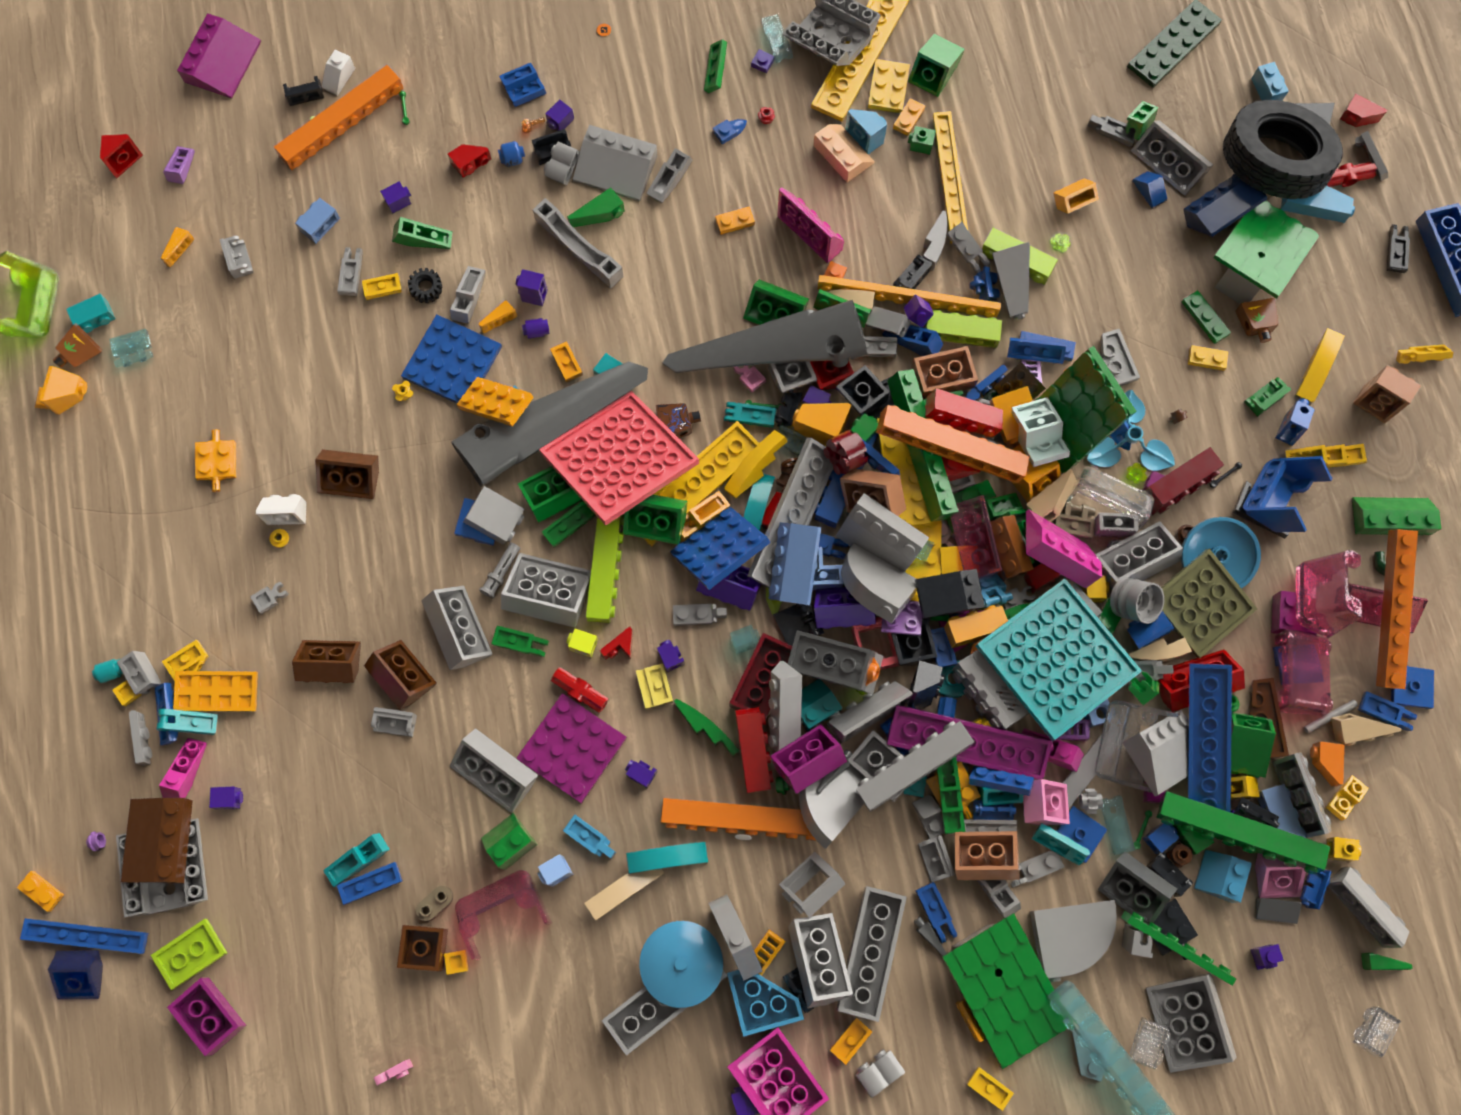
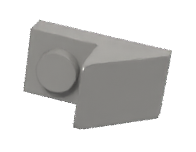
[912,795,945,839]

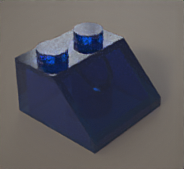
[47,950,103,999]

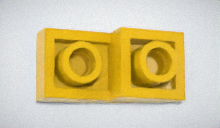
[1325,775,1369,821]

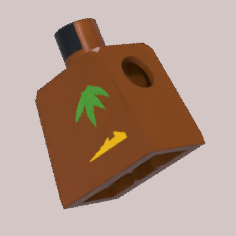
[1235,298,1278,343]
[53,323,102,368]

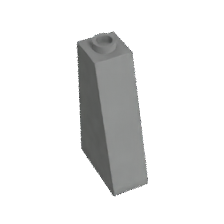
[992,242,1030,320]

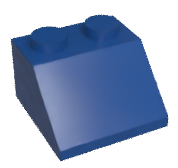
[1127,611,1174,649]

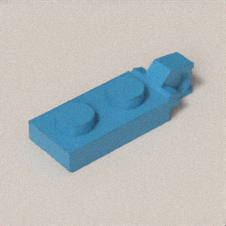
[563,814,616,859]

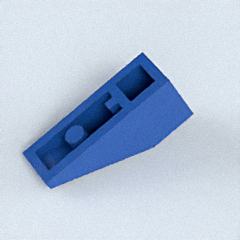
[882,325,943,356]

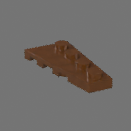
[1250,678,1289,759]

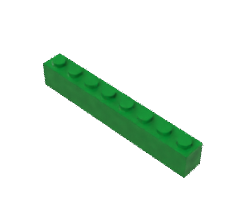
[887,369,959,522]
[1156,791,1330,874]

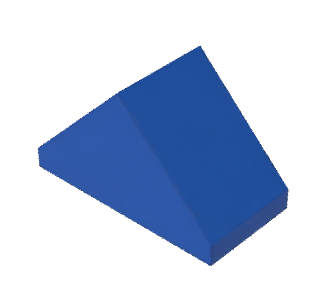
[1132,171,1168,208]

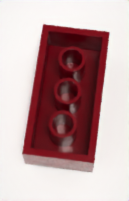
[1139,447,1224,516]
[729,633,792,721]

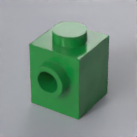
[908,126,936,155]
[851,414,878,443]

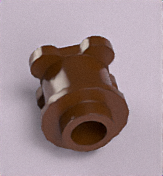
[1166,843,1193,868]

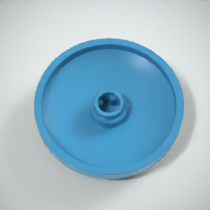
[1181,517,1261,589]
[639,921,723,1008]

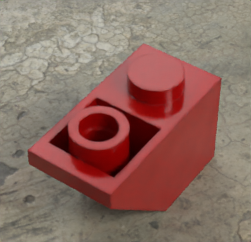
[447,144,492,178]
[1024,563,1061,594]

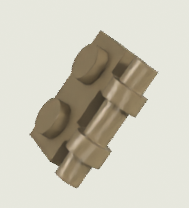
[1055,501,1096,539]

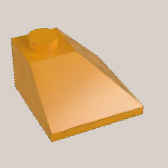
[39,366,87,415]

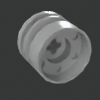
[1110,577,1164,624]

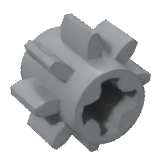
[1079,789,1103,814]

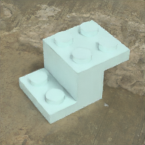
[1011,397,1070,467]

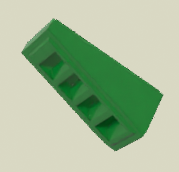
[1361,953,1413,970]

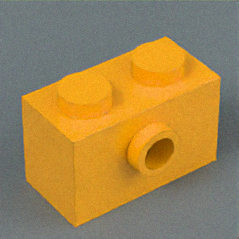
[1053,178,1099,214]

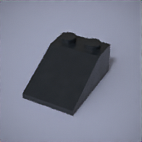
[915,569,985,618]

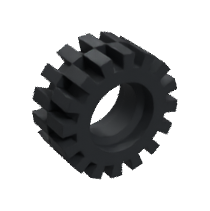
[408,268,443,303]

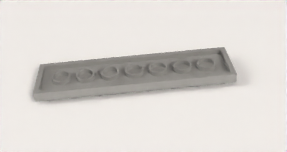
[747,438,833,588]

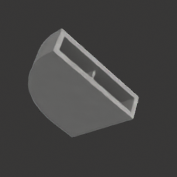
[841,543,917,623]
[799,765,865,849]
[708,894,762,980]
[1030,900,1116,982]

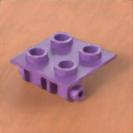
[881,601,922,635]

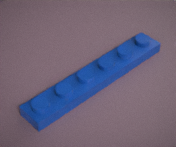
[20,918,149,954]

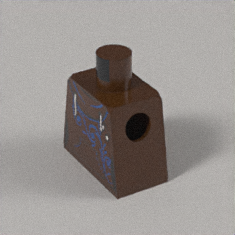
[656,403,701,439]

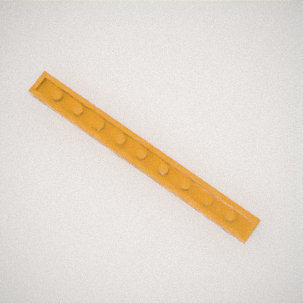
[817,275,1001,318]

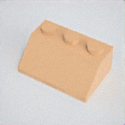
[813,125,875,183]

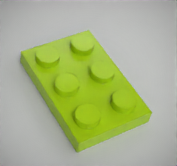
[151,919,228,990]

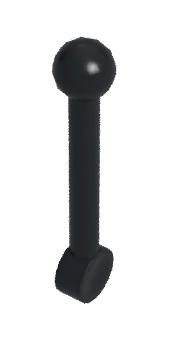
[1209,462,1242,488]

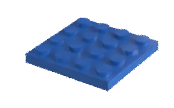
[401,314,502,403]
[670,507,771,590]

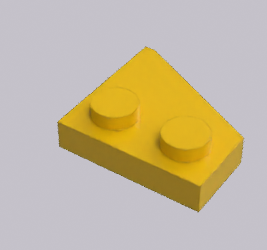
[162,640,209,681]

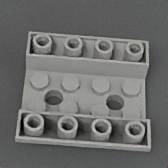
[782,0,880,66]
[116,818,208,917]

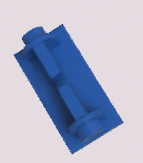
[973,800,1016,820]
[1300,870,1332,910]

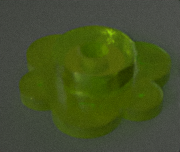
[1050,233,1071,252]
[1126,463,1147,484]

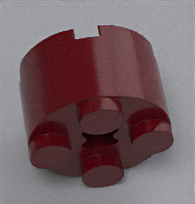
[823,430,868,475]

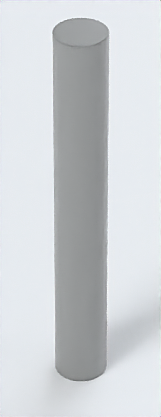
[1303,699,1358,733]

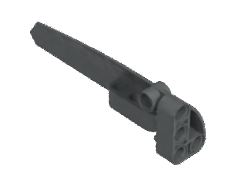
[662,300,868,373]
[451,362,648,487]

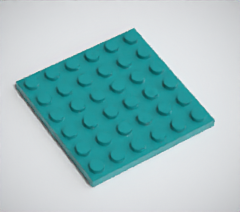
[975,578,1142,742]

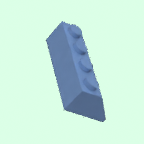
[769,522,821,605]

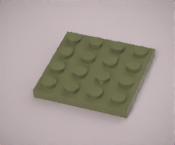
[1161,549,1257,658]

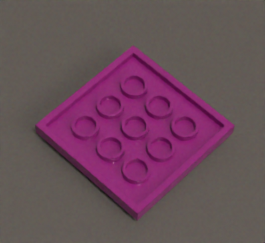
[516,693,627,804]

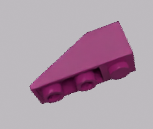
[1022,728,1084,772]
[159,738,207,798]

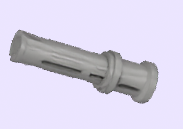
[479,542,521,599]

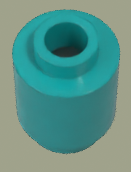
[92,659,123,683]

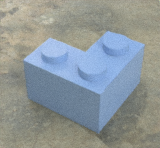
[812,547,844,590]

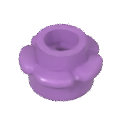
[86,832,106,851]

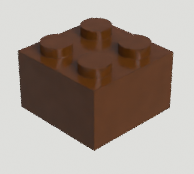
[397,925,448,971]

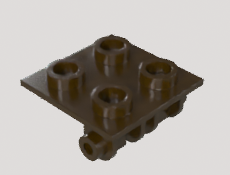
[993,362,1046,400]

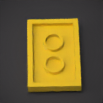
[868,59,910,113]

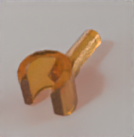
[522,117,545,133]

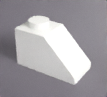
[322,50,355,96]

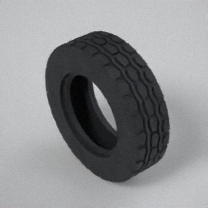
[1223,100,1343,199]

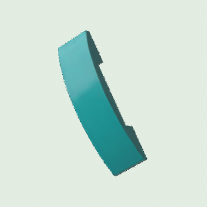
[744,473,775,531]
[626,842,708,874]

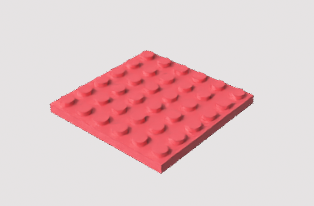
[539,391,699,525]

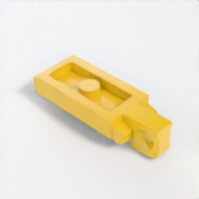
[1396,344,1454,364]

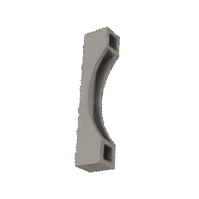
[533,198,624,288]

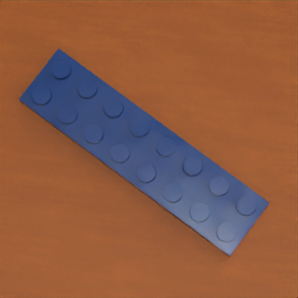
[1188,664,1232,813]

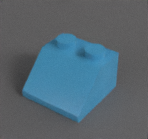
[845,109,887,154]
[1194,850,1252,903]

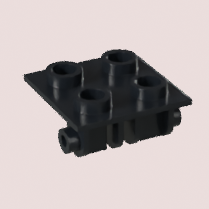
[773,603,824,646]

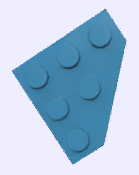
[727,970,804,1037]

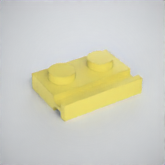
[636,663,673,709]

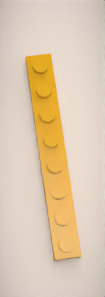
[932,111,968,244]

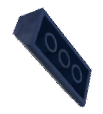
[1183,174,1267,237]

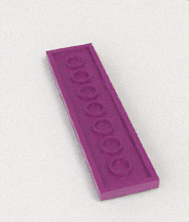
[886,705,1053,780]

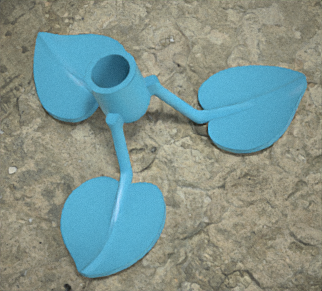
[1087,390,1175,471]

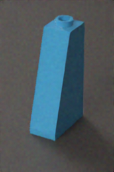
[1281,185,1355,223]

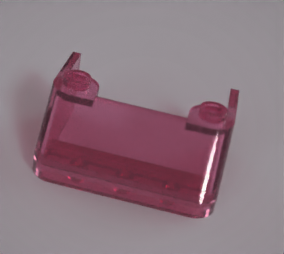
[455,870,552,960]

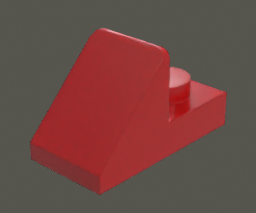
[599,626,633,660]

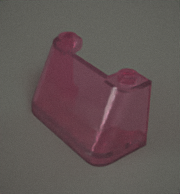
[1296,550,1362,639]
[1275,629,1333,716]

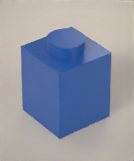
[1142,823,1179,854]

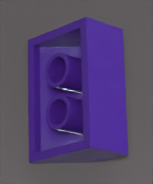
[696,565,762,611]
[814,587,876,629]

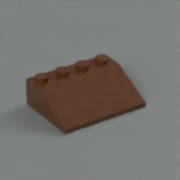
[121,798,193,883]

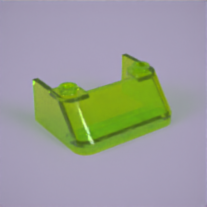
[0,251,59,338]

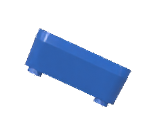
[1243,456,1332,532]

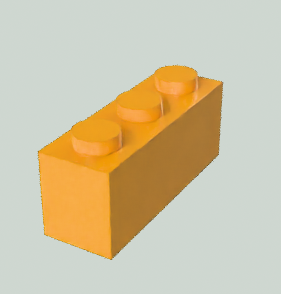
[944,605,1008,648]

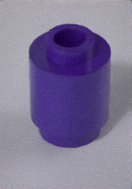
[522,318,550,339]

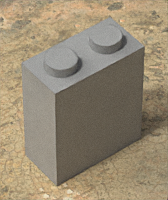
[463,486,524,545]

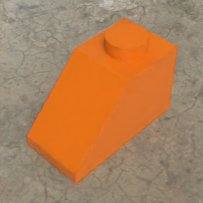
[1310,741,1344,787]

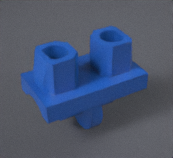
[969,267,1000,301]

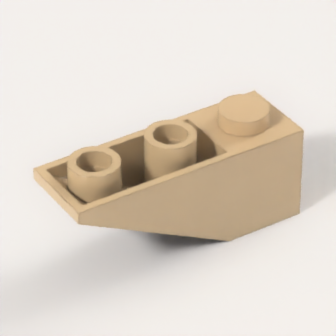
[1026,469,1076,522]
[1331,713,1401,746]

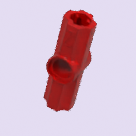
[1327,162,1377,187]
[550,667,609,713]

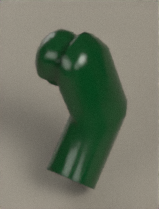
[1374,551,1386,576]

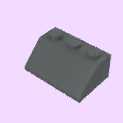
[1098,852,1177,925]

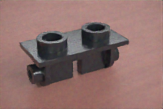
[775,389,803,427]
[1233,797,1280,828]
[783,967,814,1013]

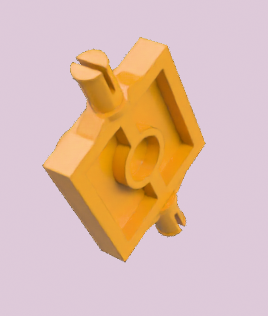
[195,429,236,492]
[925,761,981,819]

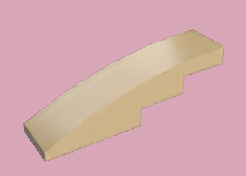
[584,869,665,921]

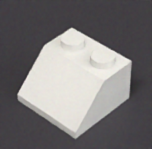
[256,494,306,525]

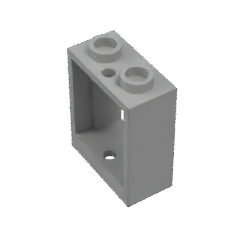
[779,852,845,918]

